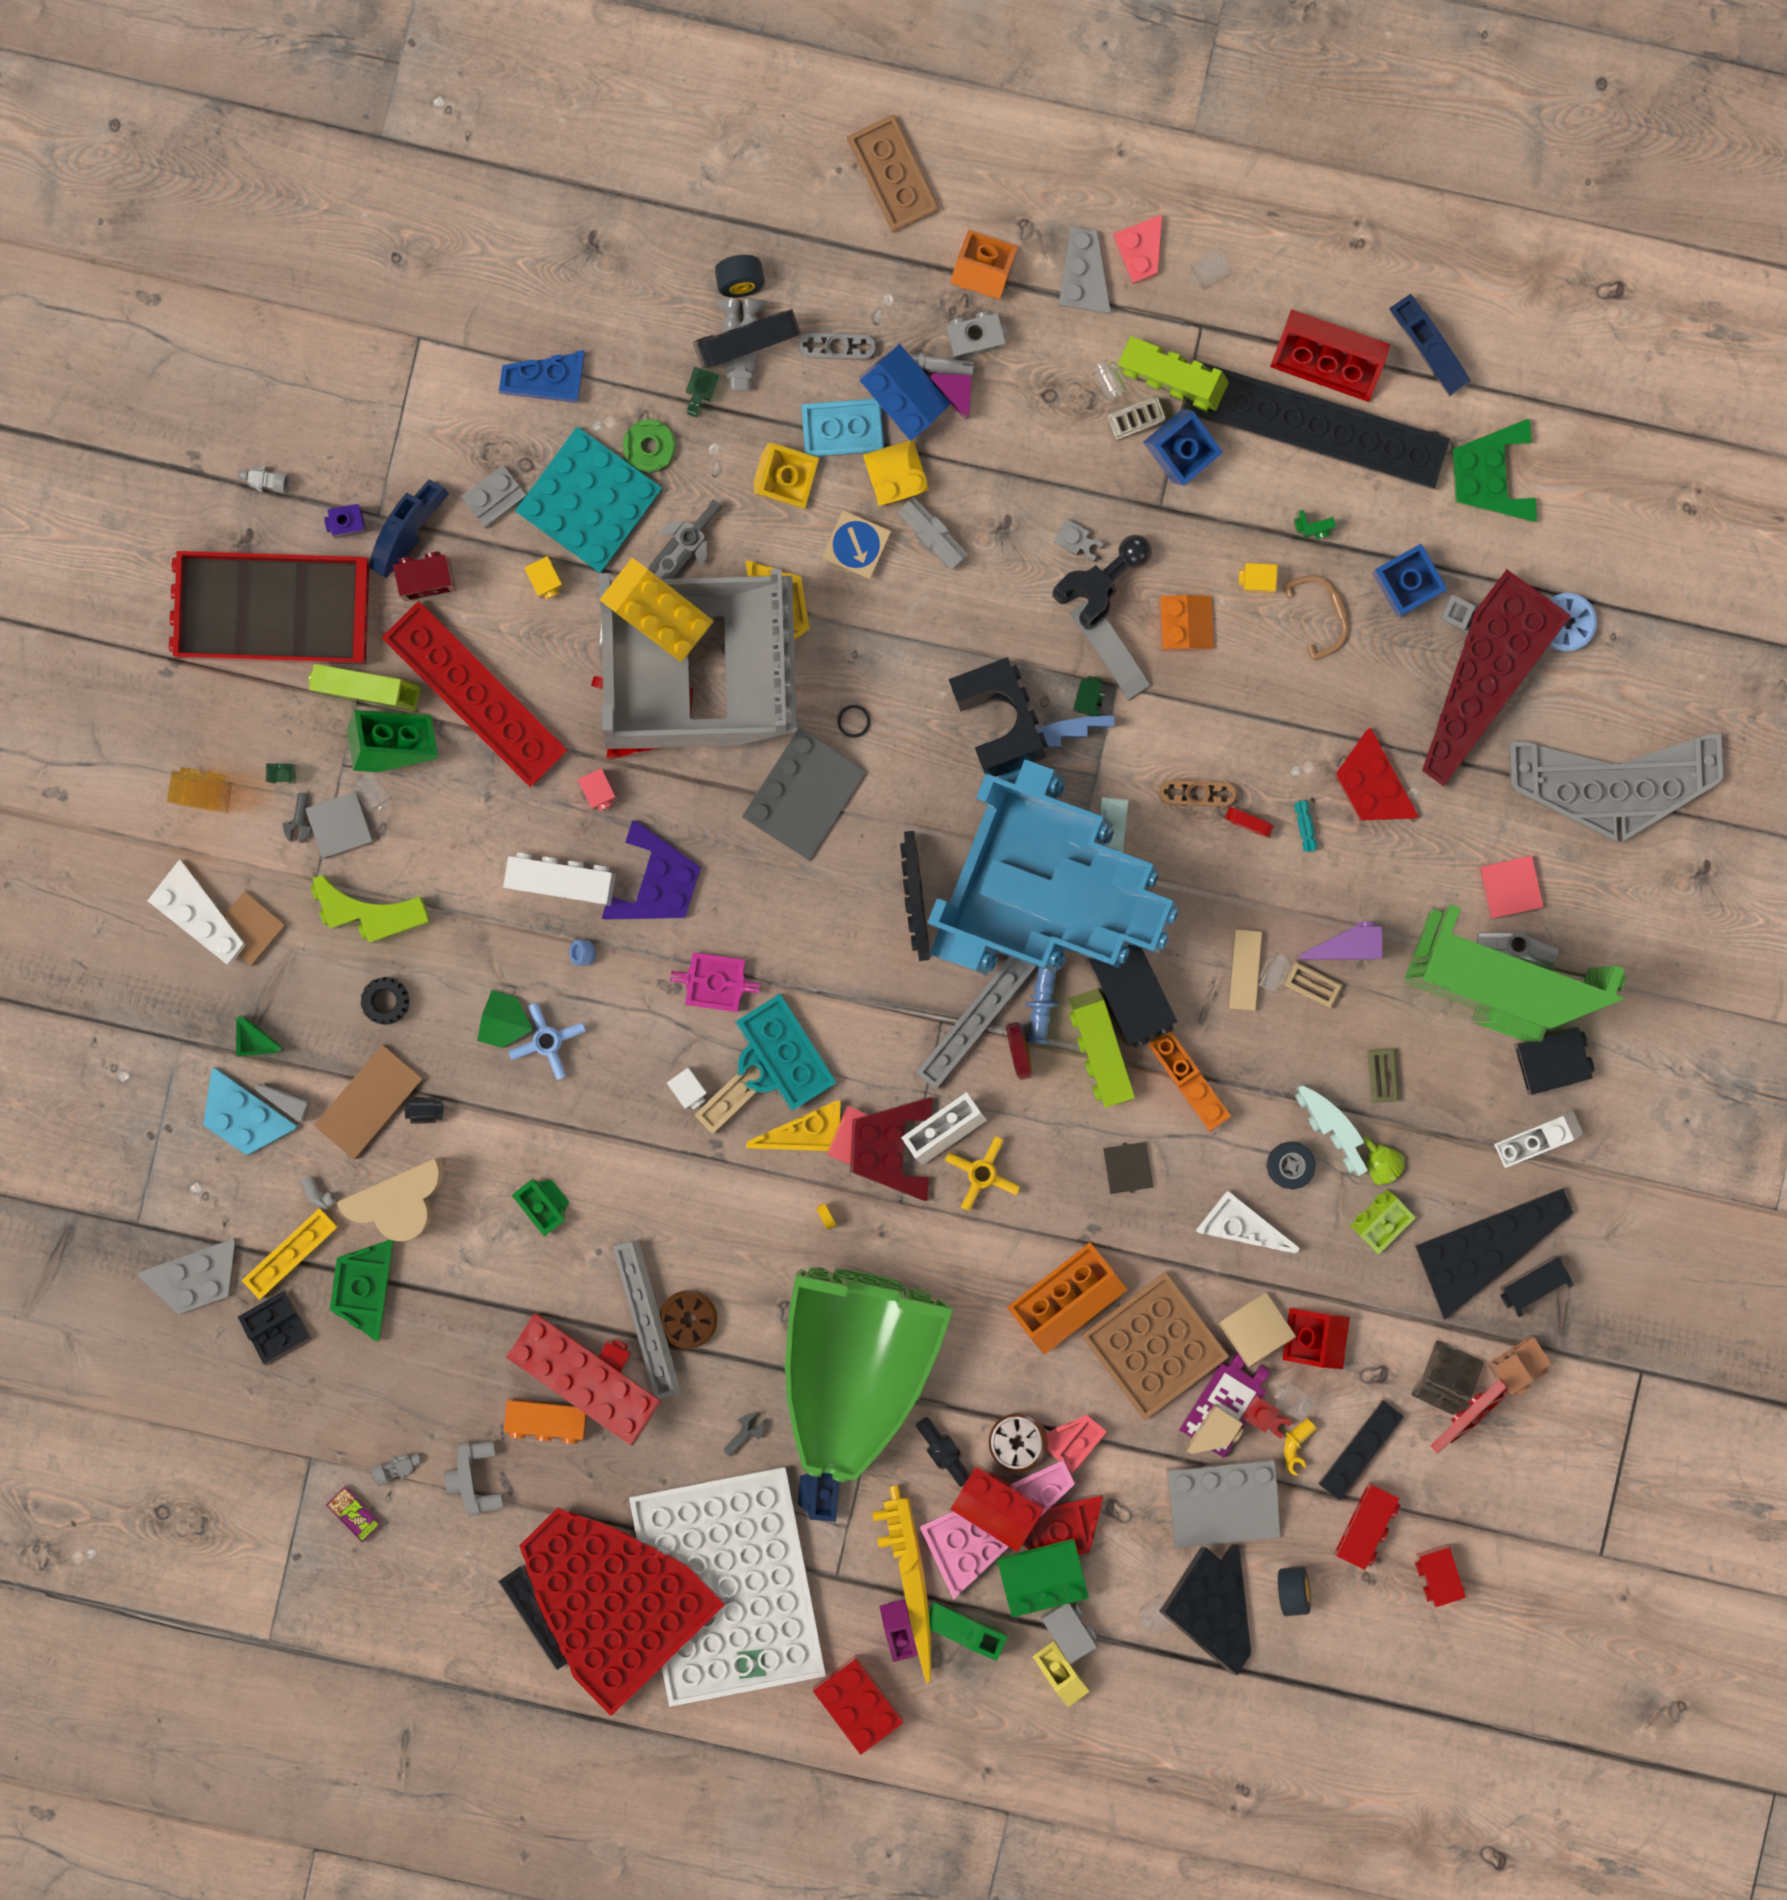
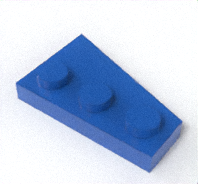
[499,350,585,403]

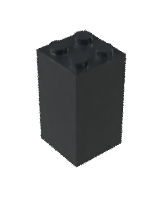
[1086,944,1177,1048]

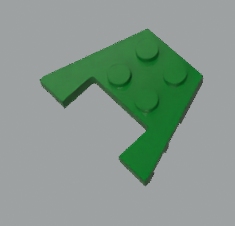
[1452,419,1537,523]

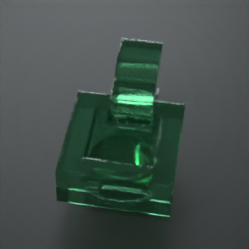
[686,366,719,418]

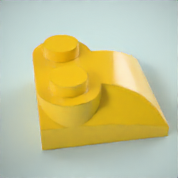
[863,440,929,506]
[753,443,819,509]

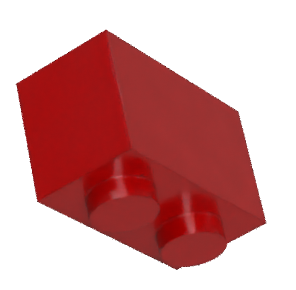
[1414,1544,1466,1607]

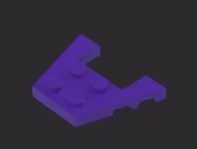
[602,820,701,920]

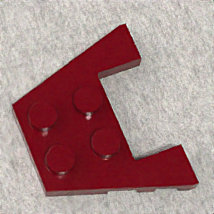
[850,1097,933,1201]

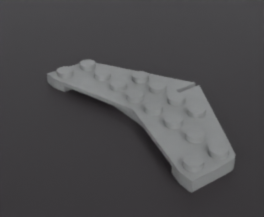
[1509,734,1723,842]

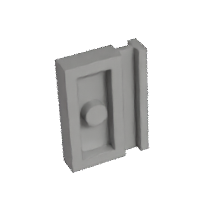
[461,465,526,528]

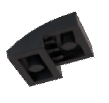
[238,1291,312,1366]

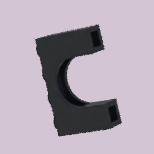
[948,657,1048,777]

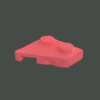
[1046,1415,1107,1473]

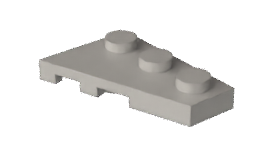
[1058,227,1111,314]

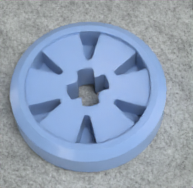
[1549,593,1597,652]

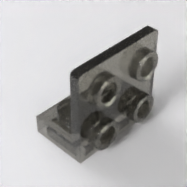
[1411,1340,1484,1416]

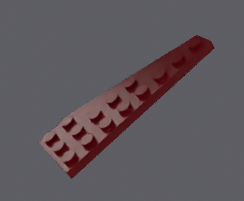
[1422,569,1571,787]

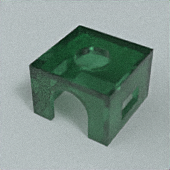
[266,763,296,784]
[737,1649,766,1679]

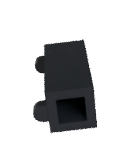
[1500,1255,1574,1317]

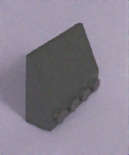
[742,728,866,861]

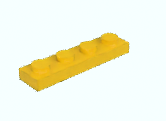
[241,1208,338,1300]

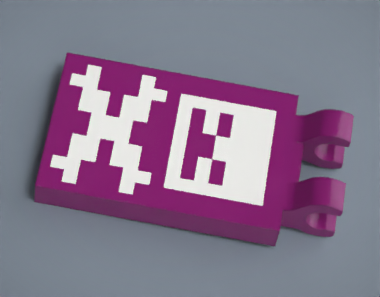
[1179,1352,1270,1458]

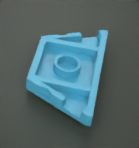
[203,1068,298,1155]

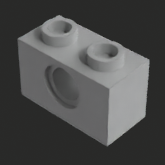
[946,311,1005,359]

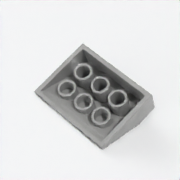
[1166,1458,1280,1548]

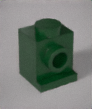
[1073,676,1105,716]

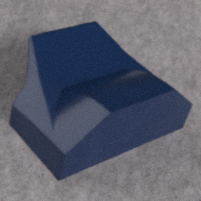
[798,1473,839,1522]

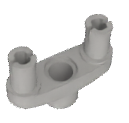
[444,1441,503,1517]

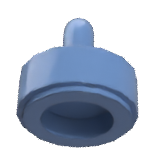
[569,939,596,966]

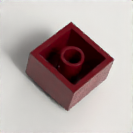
[393,551,456,601]

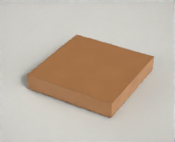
[224,891,286,966]

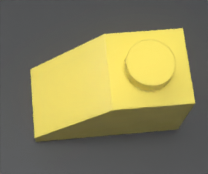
[1032,1641,1090,1707]

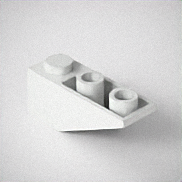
[1494,1109,1583,1168]

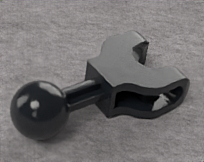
[1052,534,1152,630]

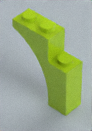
[310,875,431,943]

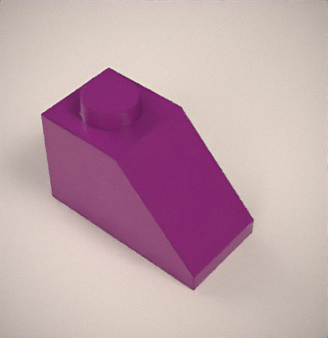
[879,1600,918,1662]

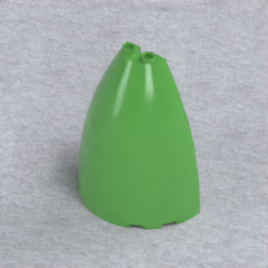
[785,1267,952,1482]

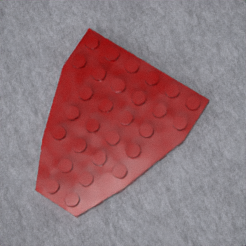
[519,1507,726,1716]

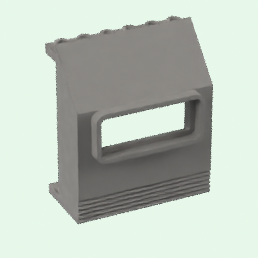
[599,569,797,749]

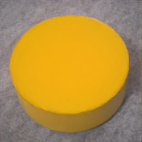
[816,1202,837,1230]

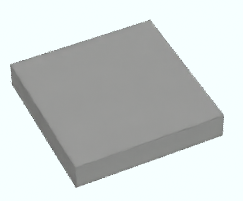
[305,792,373,859]

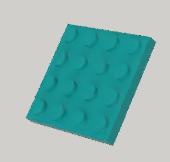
[515,427,662,573]

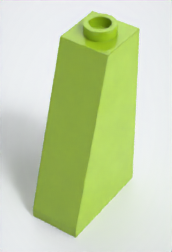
[308,664,421,712]

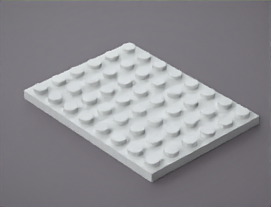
[629,1466,826,1707]

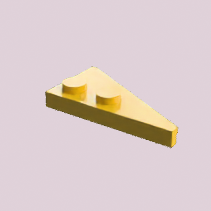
[746,1100,841,1151]

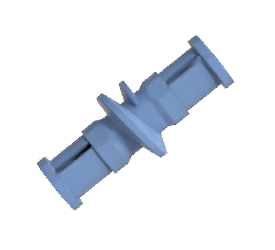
[1025,967,1060,1044]

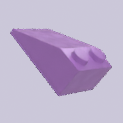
[1297,921,1382,960]

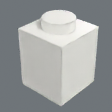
[667,1067,707,1109]

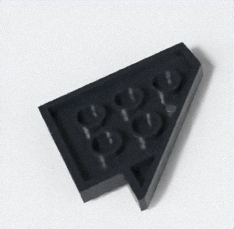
[900,831,931,961]
[1159,1544,1251,1675]

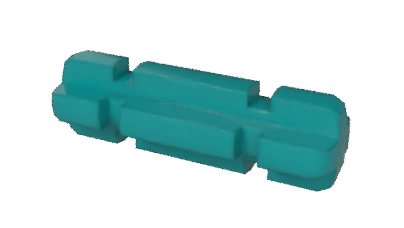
[1294,800,1318,852]

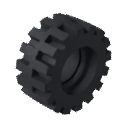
[360,977,410,1025]

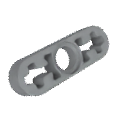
[799,333,875,361]

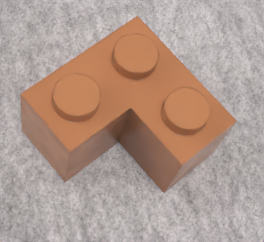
[1486,1336,1551,1396]

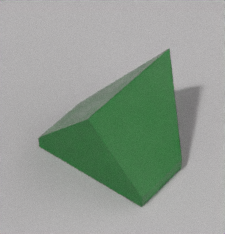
[477,990,533,1048]
[236,1015,284,1057]

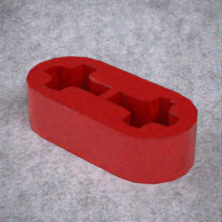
[1224,807,1275,839]

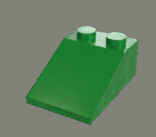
[347,710,438,773]

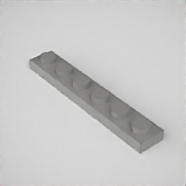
[916,957,1036,1089]
[613,1240,681,1399]

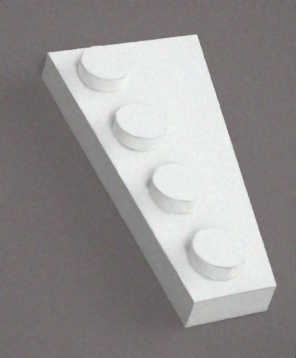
[147,859,246,966]

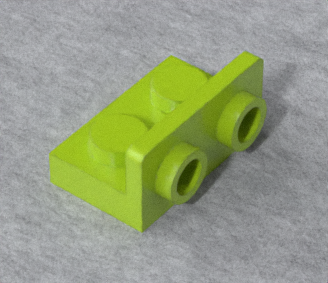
[1350,1190,1416,1255]

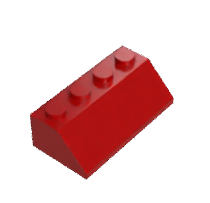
[1270,309,1390,402]

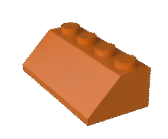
[1007,1242,1127,1355]

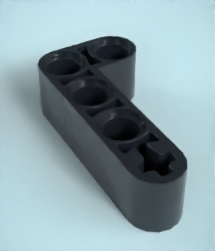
[692,309,801,369]

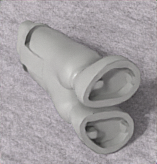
[717,299,767,391]

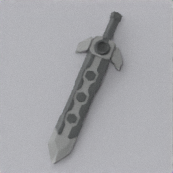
[599,499,723,646]

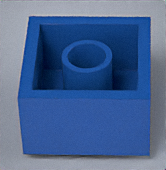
[1143,409,1223,486]
[1372,544,1447,618]

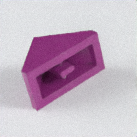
[930,374,971,420]

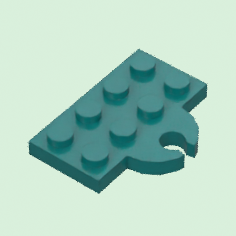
[734,994,836,1111]

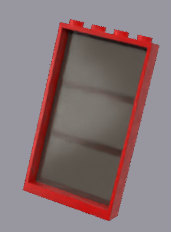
[169,551,370,665]

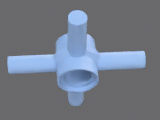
[508,1002,586,1080]

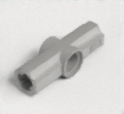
[897,497,968,571]

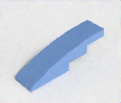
[1036,715,1114,748]

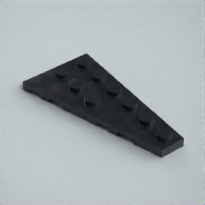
[1414,1188,1573,1320]

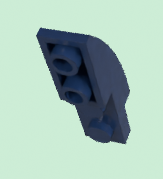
[1389,294,1471,397]
[368,479,449,578]

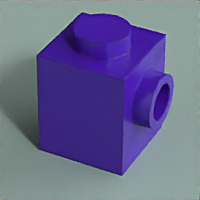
[324,504,366,538]

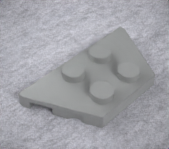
[137,1238,236,1314]

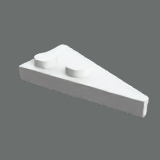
[1196,1191,1300,1253]

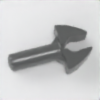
[283,793,312,844]
[724,1412,765,1456]

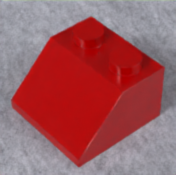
[1282,1308,1350,1369]

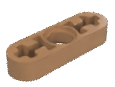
[1159,780,1236,807]

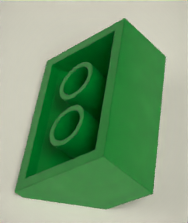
[997,1539,1089,1618]

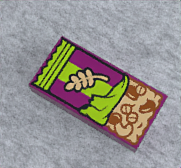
[326,1486,382,1543]

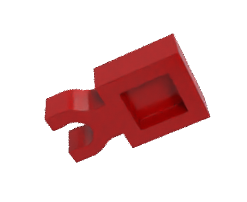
[1242,1395,1292,1439]

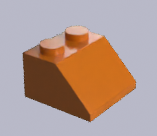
[950,229,1018,300]
[1158,595,1214,652]

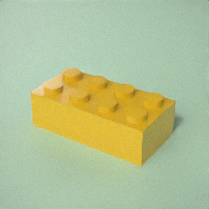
[599,557,713,663]

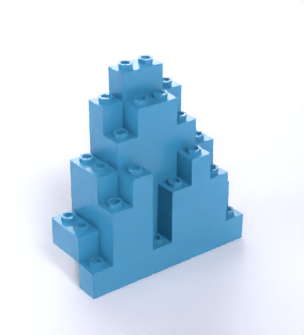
[928,759,1179,976]

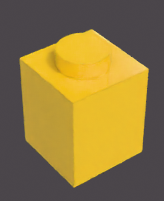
[524,556,563,600]
[1238,563,1277,594]

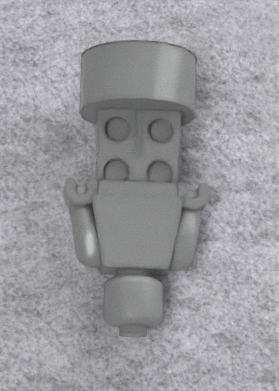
[238,466,290,494]
[370,1454,422,1487]

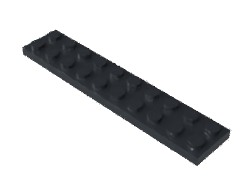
[1183,361,1450,490]

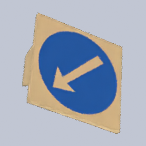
[822,510,891,579]

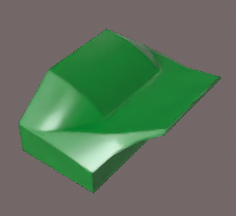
[511,1179,569,1237]

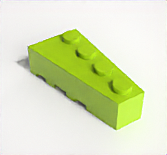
[1117,336,1229,412]
[1068,988,1135,1108]

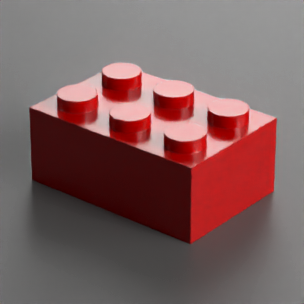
[813,1655,903,1755]

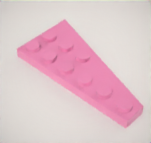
[920,1459,1075,1600]

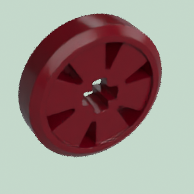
[1006,1022,1033,1081]

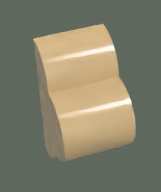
[336,1157,444,1241]

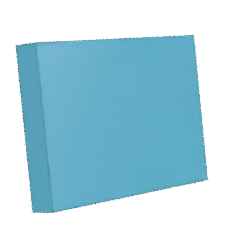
[801,399,884,457]

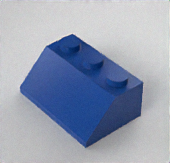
[859,343,950,441]

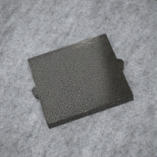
[1103,1142,1153,1194]

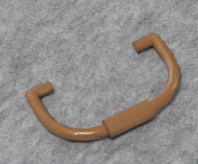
[1283,575,1349,660]

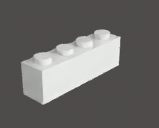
[503,852,616,906]

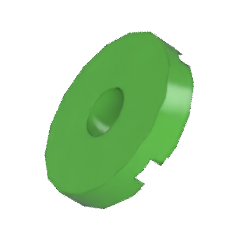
[623,419,676,473]

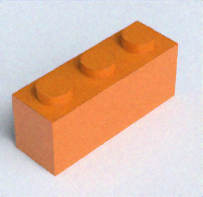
[503,1398,587,1444]

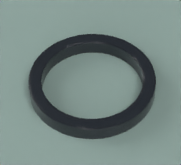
[837,705,870,738]

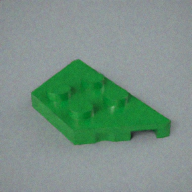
[329,1240,394,1342]

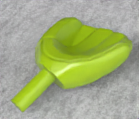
[1362,1136,1405,1185]

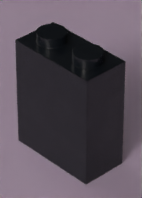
[1514,1027,1595,1095]

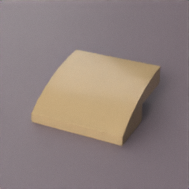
[1219,1293,1296,1368]

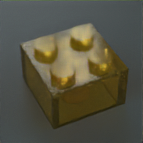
[167,767,232,814]

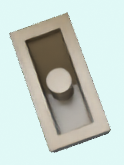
[1186,1404,1243,1454]

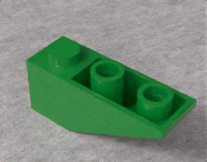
[929,1601,1007,1661]

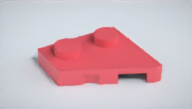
[1113,215,1162,284]

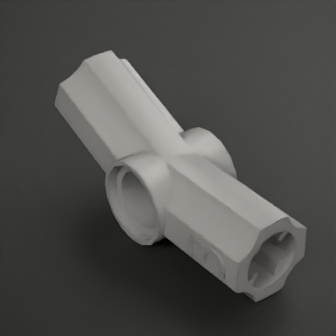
[1476,932,1559,970]

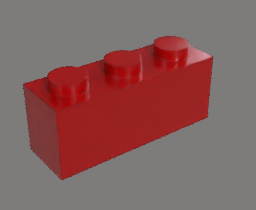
[1334,1482,1401,1570]

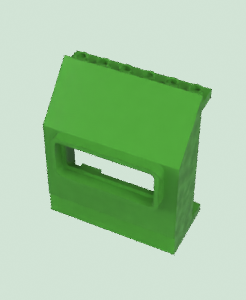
[1404,904,1626,1042]

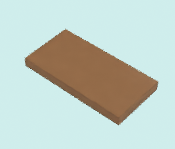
[846,114,939,233]
[314,1045,423,1160]

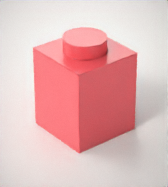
[578,768,617,811]

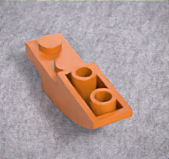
[1148,1031,1232,1132]

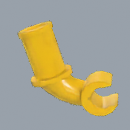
[1284,1417,1317,1476]

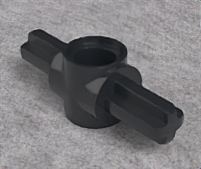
[916,1417,970,1487]

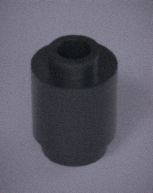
[405,1097,443,1124]

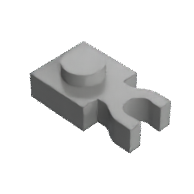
[1053,519,1104,562]

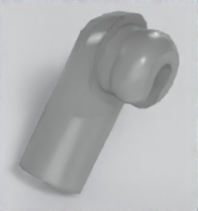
[302,1176,337,1209]

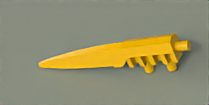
[872,1485,931,1684]

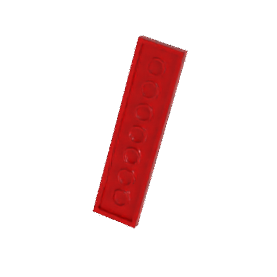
[381,600,568,788]

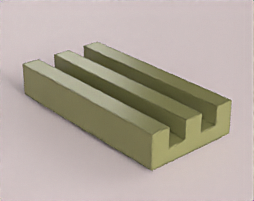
[1367,1048,1399,1103]

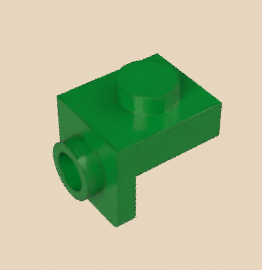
[1293,510,1336,540]

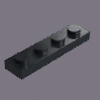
[1318,1400,1404,1500]
[497,1566,567,1670]

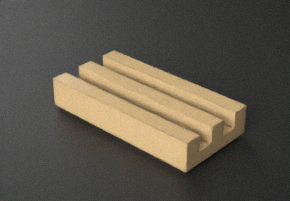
[1283,961,1342,1009]

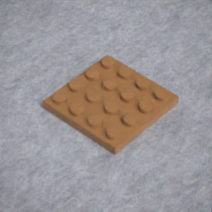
[1081,1272,1229,1421]

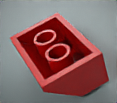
[950,1464,1046,1552]

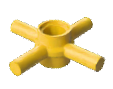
[944,1136,1020,1212]

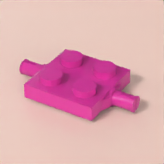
[670,952,761,1012]

